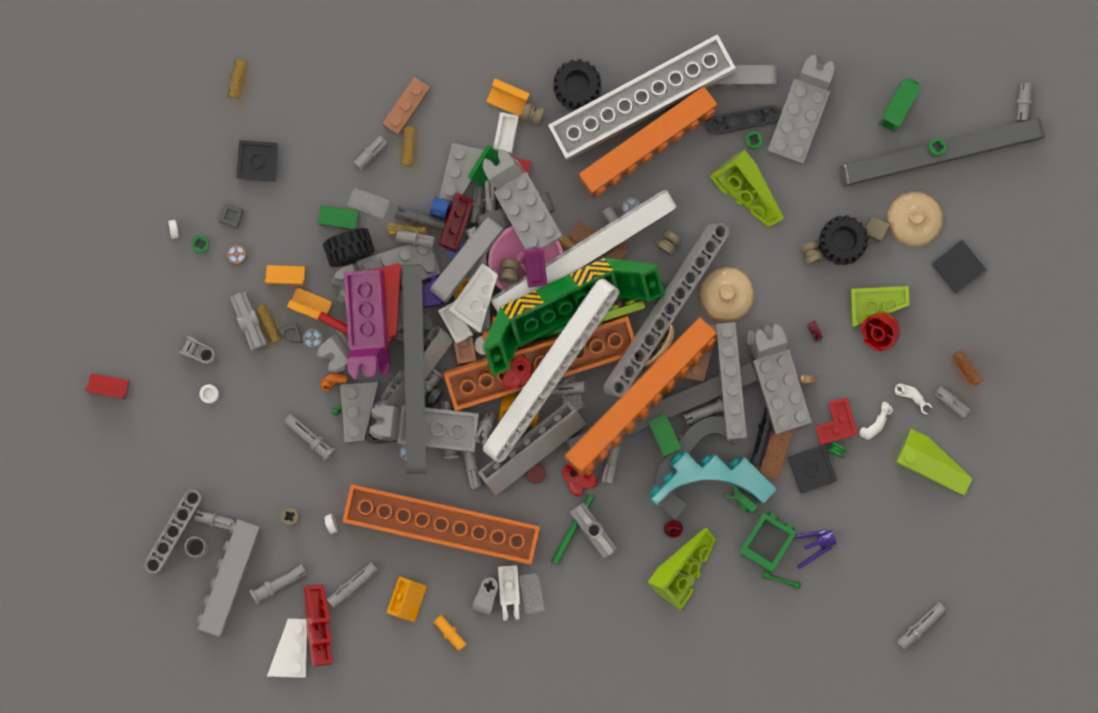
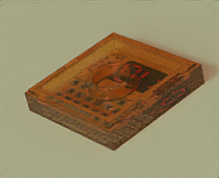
[951,349,983,387]

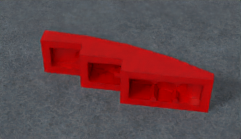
[304,585,333,667]

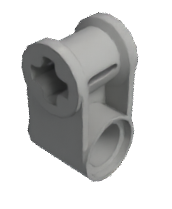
[179,335,217,365]
[472,577,499,616]

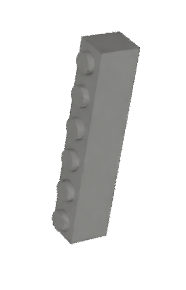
[715,322,747,441]
[477,401,586,495]
[196,519,261,637]

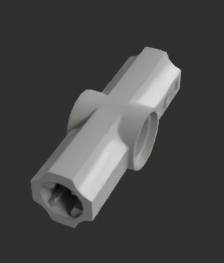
[230,291,267,351]
[569,502,616,558]

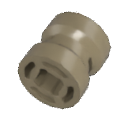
[521,102,545,126]
[656,230,682,256]
[800,240,824,265]
[499,259,520,283]

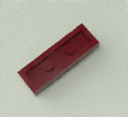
[438,193,474,252]

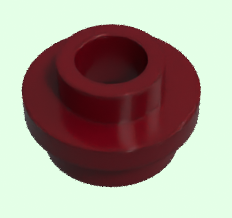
[664,520,683,538]

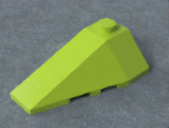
[710,149,784,227]
[895,429,973,496]
[648,528,716,610]

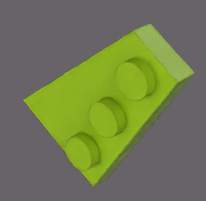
[851,286,909,327]
[601,299,645,322]

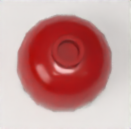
[860,312,900,351]

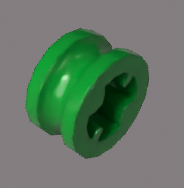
[745,131,763,149]
[928,138,947,156]
[192,235,209,253]
[828,442,847,458]

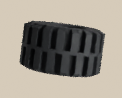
[553,59,601,110]
[819,215,869,265]
[322,228,375,267]

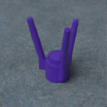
[794,529,836,569]

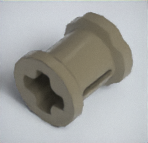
[281,508,300,526]

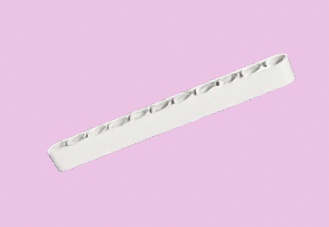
[491,190,677,312]
[483,279,619,463]

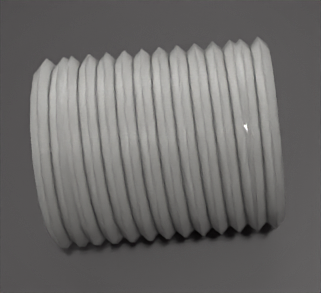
[184,536,208,559]

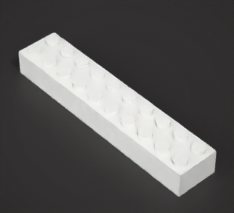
[548,34,736,161]

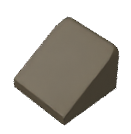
[866,216,890,242]

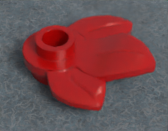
[501,356,532,390]
[562,464,598,496]

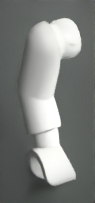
[895,384,932,414]
[859,401,893,440]

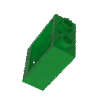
[878,78,921,133]
[739,512,797,573]

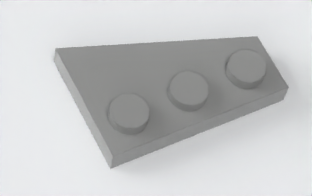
[439,143,483,202]
[340,382,378,442]

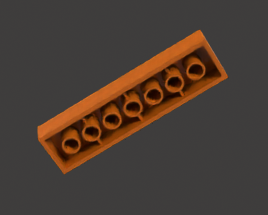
[578,86,717,198]

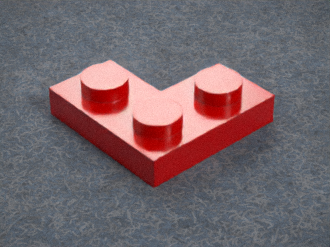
[815,398,858,445]

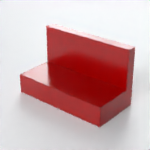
[85,373,129,400]

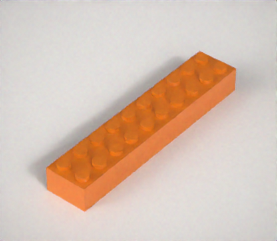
[443,314,638,411]
[565,317,717,477]
[342,484,540,565]

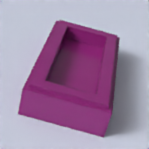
[523,247,547,288]

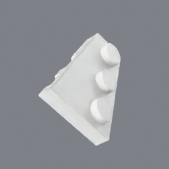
[449,263,498,332]
[267,619,308,677]

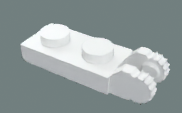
[498,565,520,621]

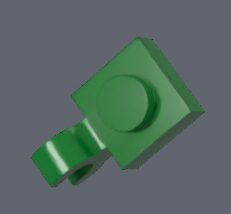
[724,485,757,513]

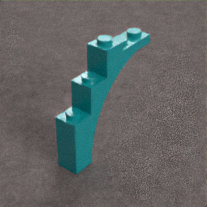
[647,452,777,505]

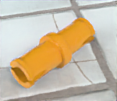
[433,615,467,652]

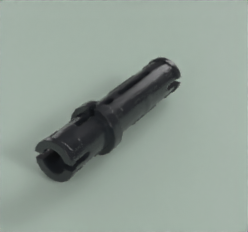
[750,407,773,466]

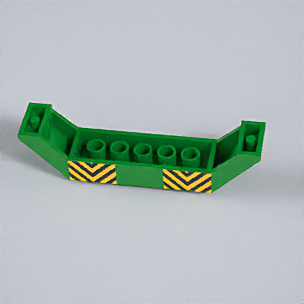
[482,258,665,377]

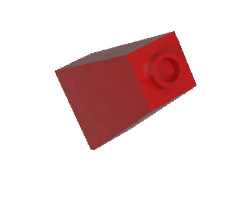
[372,263,402,343]

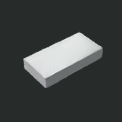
[493,112,519,154]
[438,301,473,344]

